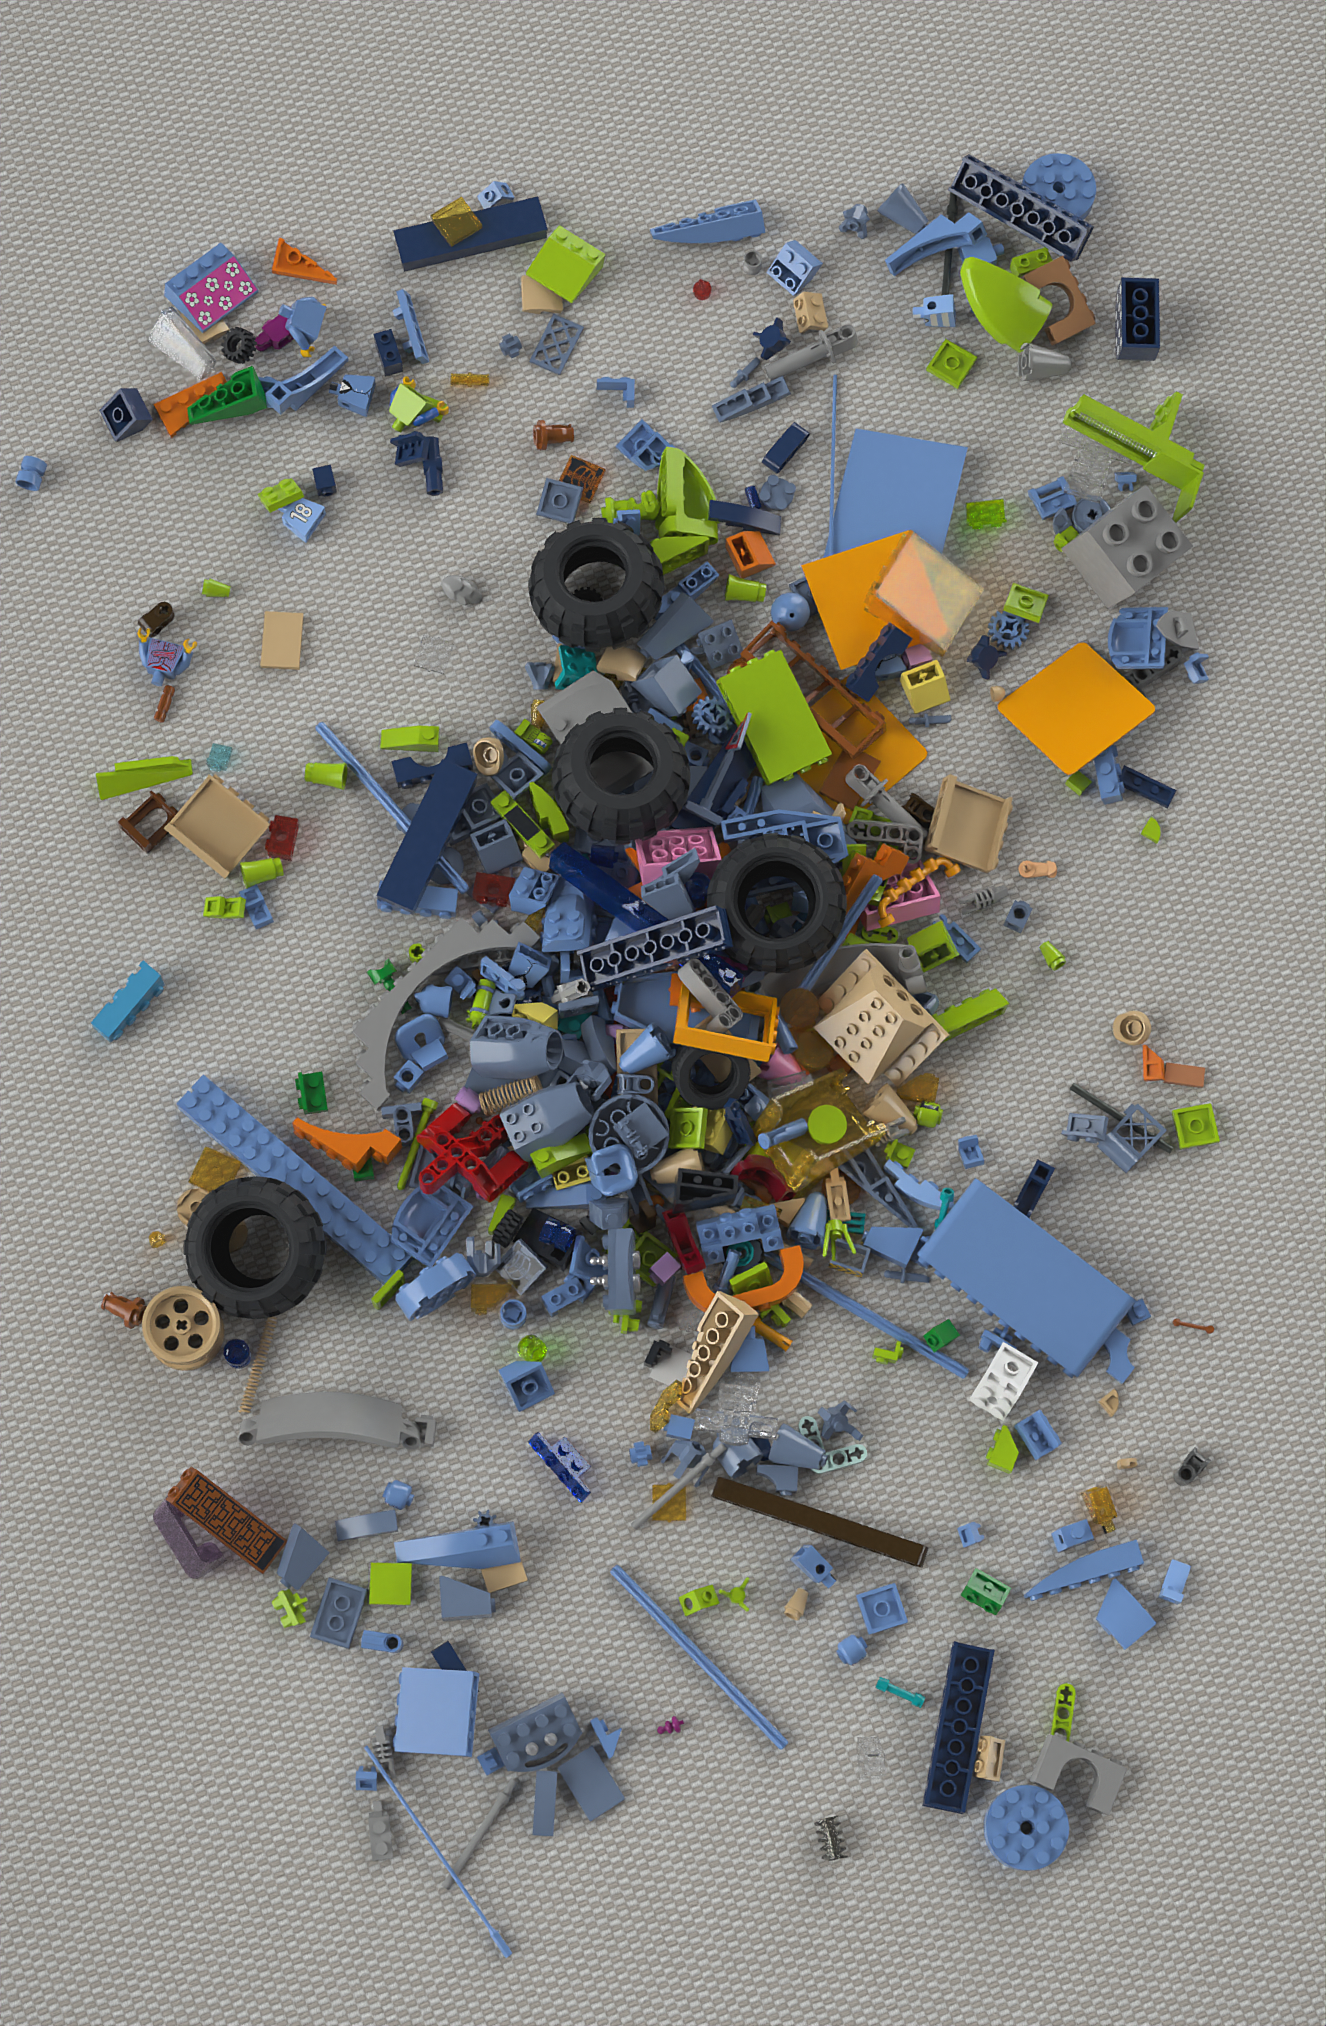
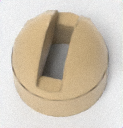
[990,686,1005,702]

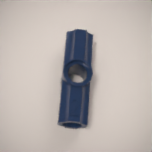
[423,436,443,496]

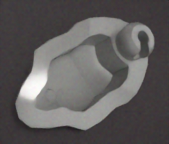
[441,575,482,606]

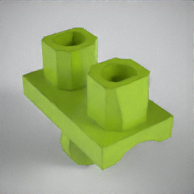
[608,1299,642,1334]
[271,1589,308,1628]

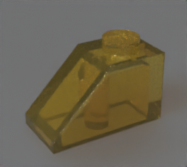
[896,1073,939,1103]
[471,1284,512,1315]

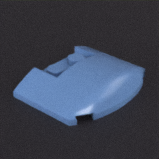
[1108,607,1168,669]
[391,1180,474,1268]

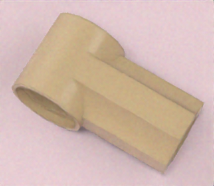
[779,1290,813,1319]

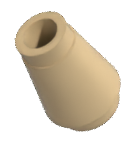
[784,1588,809,1620]

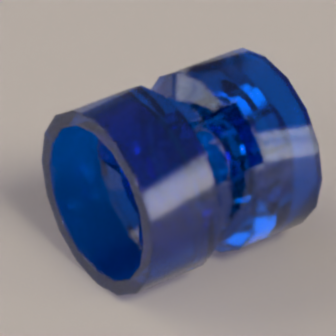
[685,872,710,908]
[539,1217,576,1252]
[223,1339,252,1369]

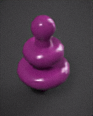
[657,1716,684,1734]

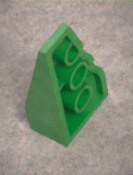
[187,366,267,425]

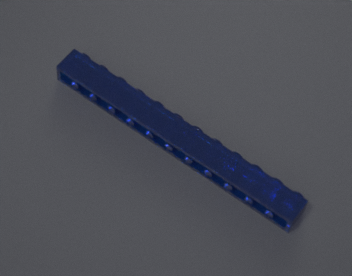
[549,842,744,998]

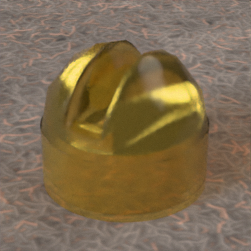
[149,1231,166,1248]

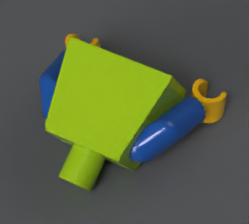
[389,376,449,433]

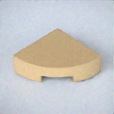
[1098,1388,1119,1417]
[1117,1458,1138,1470]

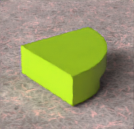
[1141,817,1161,844]

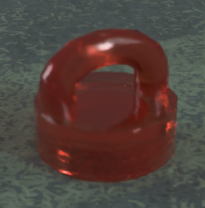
[693,279,712,300]

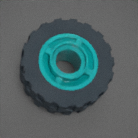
[721,1239,765,1276]

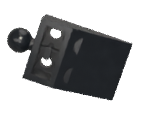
[512,1208,584,1272]

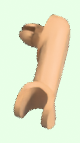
[1018,860,1057,878]

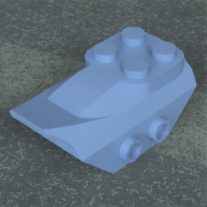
[540,875,598,952]

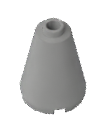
[1017,343,1072,381]

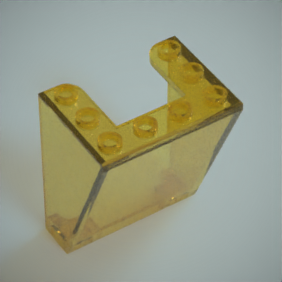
[864,530,984,657]
[752,1068,888,1193]

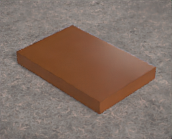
[819,750,881,811]

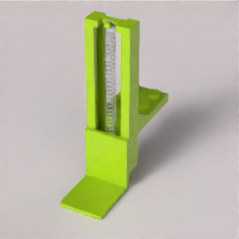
[1063,391,1205,523]

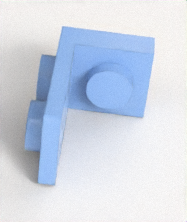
[1158,1559,1191,1605]

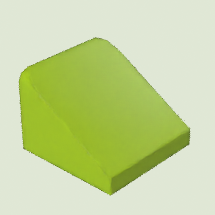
[1065,770,1092,796]

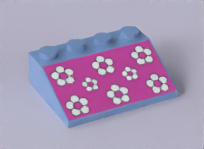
[164,243,259,333]

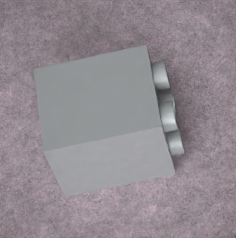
[1061,485,1193,609]

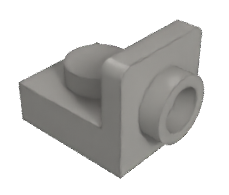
[415,1415,437,1447]

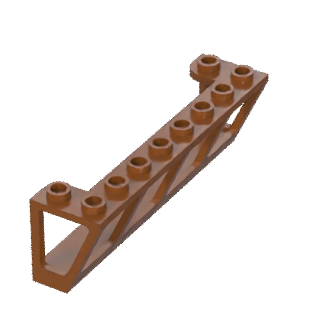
[740,620,886,760]

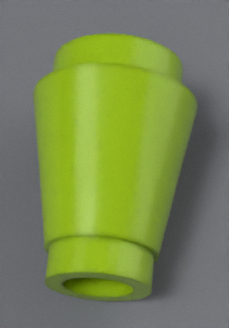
[202,578,231,597]
[1039,941,1066,971]

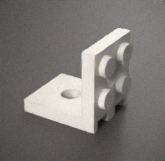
[969,1342,1038,1421]

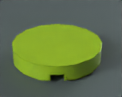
[807,1105,847,1145]

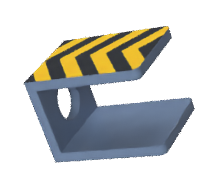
[828,1238,871,1278]

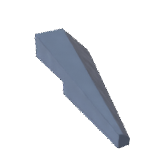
[833,1142,918,1228]

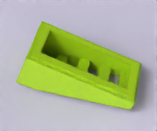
[488,1193,517,1235]

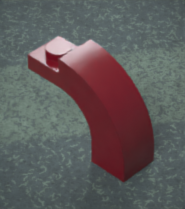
[730,1154,801,1203]
[662,1209,706,1275]

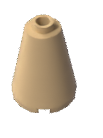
[862,1083,918,1136]
[650,1149,705,1184]

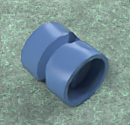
[15,456,47,491]
[500,1299,527,1330]

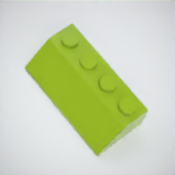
[932,988,1009,1044]

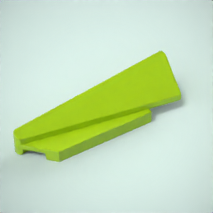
[96,756,193,800]

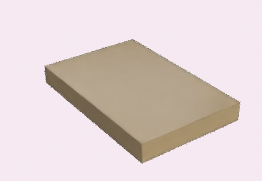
[260,611,304,670]

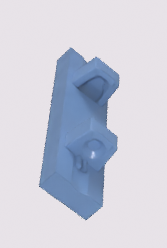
[393,289,429,364]

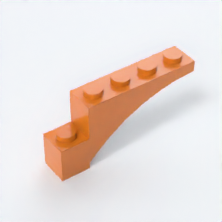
[842,843,910,913]
[292,1117,402,1173]

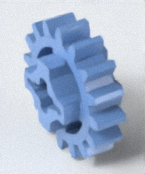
[988,611,1030,650]
[691,696,734,737]

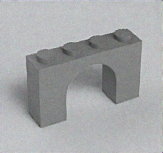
[1029,1733,1127,1815]

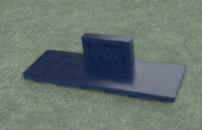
[670,733,756,830]

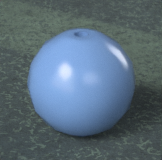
[770,592,810,632]

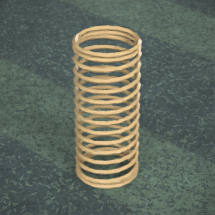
[479,1076,542,1116]

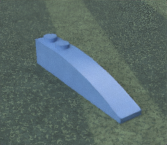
[650,199,766,243]
[394,1521,521,1569]

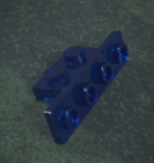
[528,1432,591,1503]

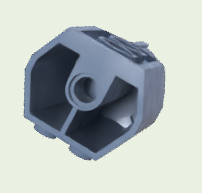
[470,1015,563,1080]
[499,1082,595,1163]

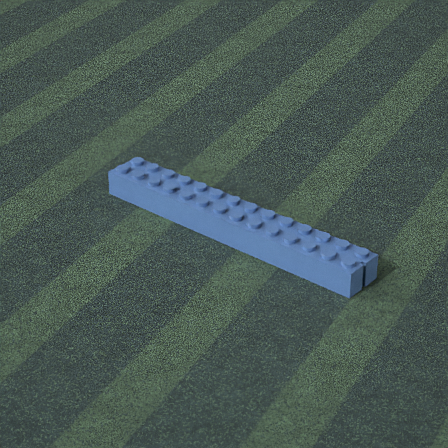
[176,1075,414,1285]

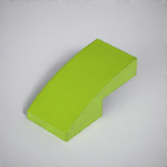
[849,806,893,836]
[203,896,246,919]

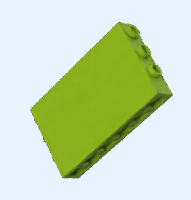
[716,649,832,786]

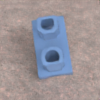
[978,1327,1017,1353]

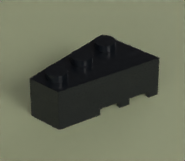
[672,1168,738,1214]

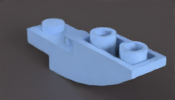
[883,1159,955,1212]

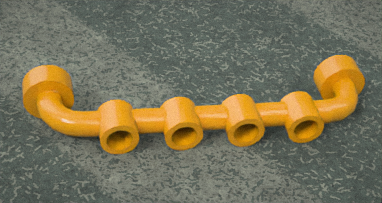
[878,857,961,928]

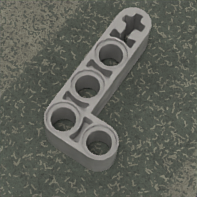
[847,819,924,864]
[678,959,743,1034]

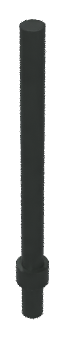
[941,192,958,296]
[1070,1083,1174,1154]

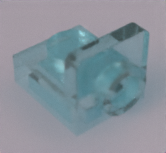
[206,743,232,772]

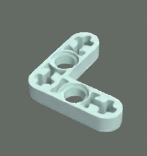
[798,1416,867,1474]

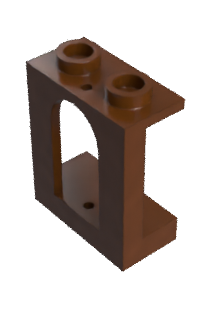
[118,790,178,854]

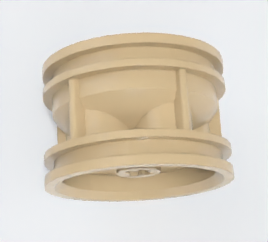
[142,1286,225,1371]

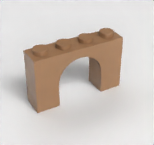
[1020,256,1096,346]

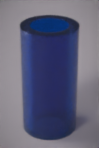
[744,486,762,509]

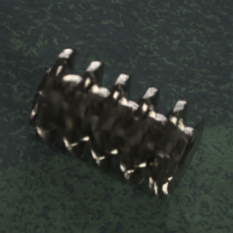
[814,1815,848,1862]

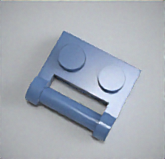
[1028,476,1077,521]

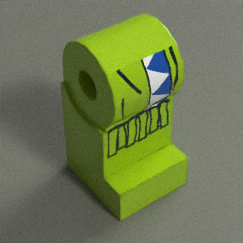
[514,719,553,755]

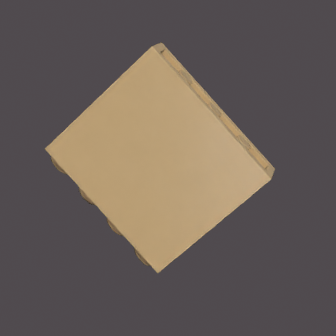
[164,774,270,879]
[924,774,1013,873]

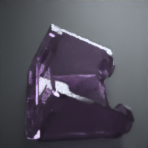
[153,1495,227,1579]

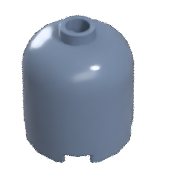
[712,1427,764,1479]

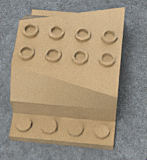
[814,949,949,1088]

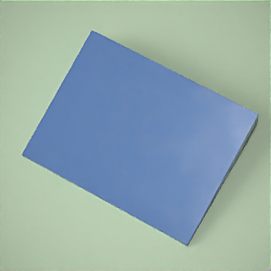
[823,429,968,591]

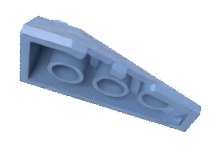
[526,1169,606,1209]

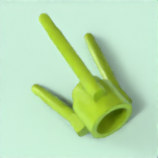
[823,1219,856,1261]
[719,1577,750,1612]

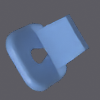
[395,1014,449,1072]
[585,1144,638,1196]

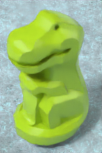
[601,490,661,523]

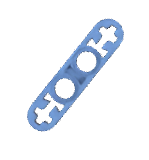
[489,720,552,776]

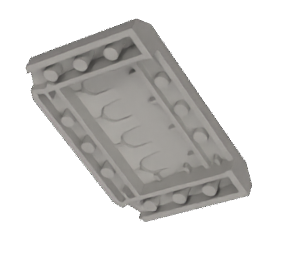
[536,670,654,794]

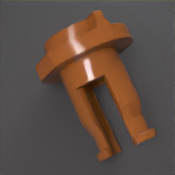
[533,420,574,451]
[101,1292,147,1329]

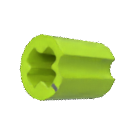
[409,943,425,963]

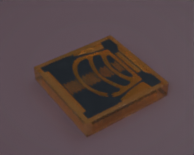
[559,455,606,504]

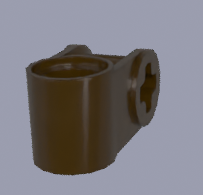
[137,601,175,638]
[901,793,935,828]

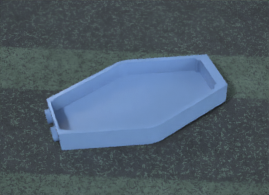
[611,971,760,1050]

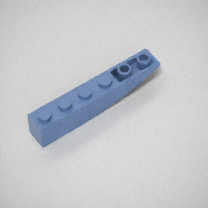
[1024,1540,1144,1601]

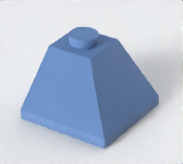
[498,1361,555,1412]

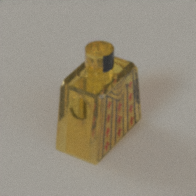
[1081,1485,1118,1534]

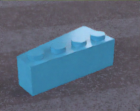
[91,960,165,1043]

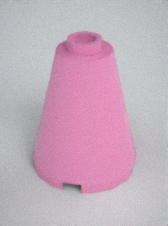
[757,1042,810,1088]

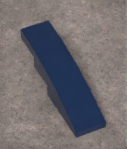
[708,500,781,535]

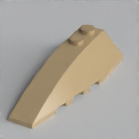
[676,1291,759,1414]

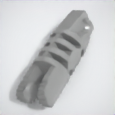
[958,885,1009,915]
[864,1117,909,1147]
[372,1725,396,1781]

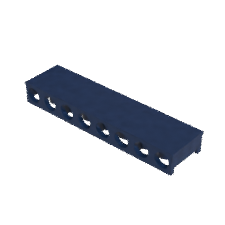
[948,154,1094,262]
[393,196,548,272]
[376,759,478,915]
[577,905,733,992]
[922,1641,995,1814]

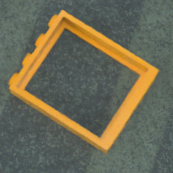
[673,982,780,1062]

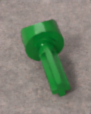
[366,958,412,1014]

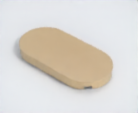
[177,1188,248,1253]

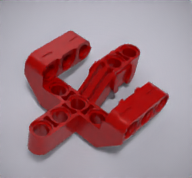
[416,1103,529,1203]

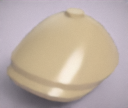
[473,737,504,776]
[1113,1011,1151,1046]

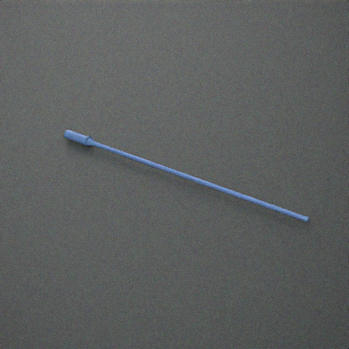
[828,375,837,556]
[364,1746,512,1958]

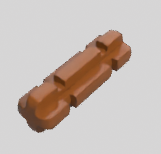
[154,685,175,723]

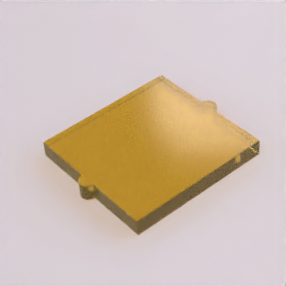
[652,1483,686,1523]

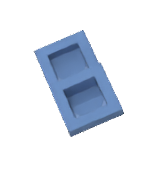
[239,885,274,930]

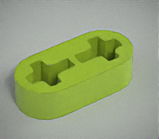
[861,926,898,944]

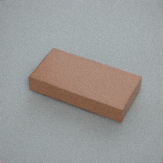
[1163,1062,1205,1088]

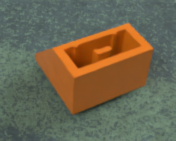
[725,531,776,579]

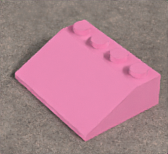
[635,827,721,885]
[859,857,940,931]

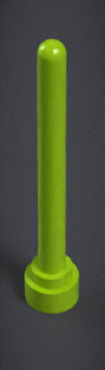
[397,1098,439,1190]

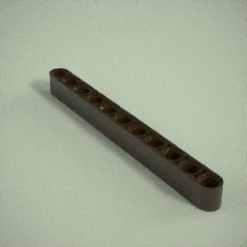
[711,1477,929,1568]

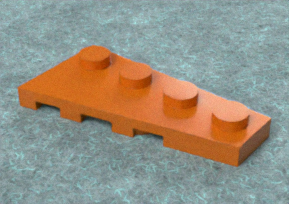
[154,372,227,438]

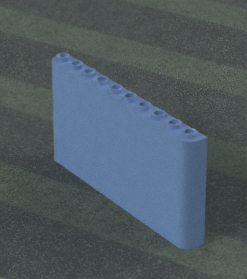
[916,1178,1136,1378]

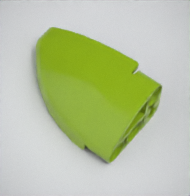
[960,257,1052,353]
[655,446,720,546]

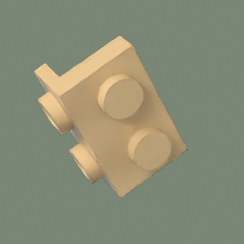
[793,291,828,334]
[974,1736,1005,1782]

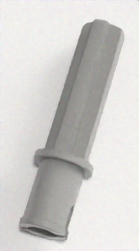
[438,1017,475,1041]

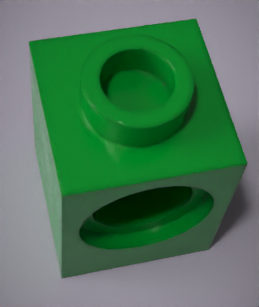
[923,1319,960,1353]

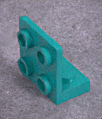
[555,645,598,690]

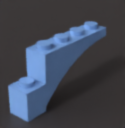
[885,212,987,276]
[265,346,349,415]

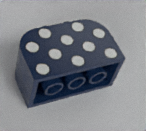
[1115,277,1160,361]

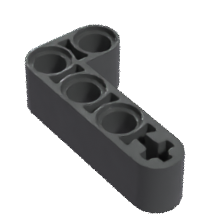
[1123,646,1182,697]

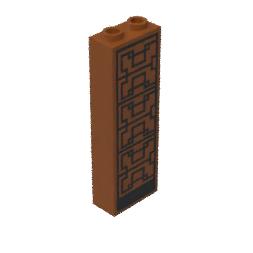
[166,1466,287,1574]

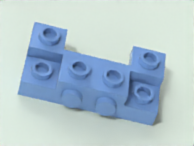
[696,1204,784,1265]

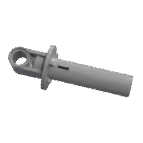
[764,324,858,381]
[846,765,929,840]

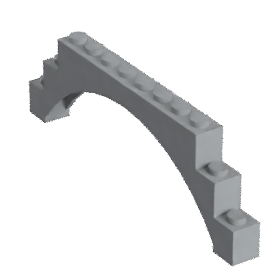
[352,917,541,1111]

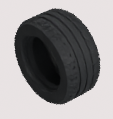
[671,1033,751,1110]

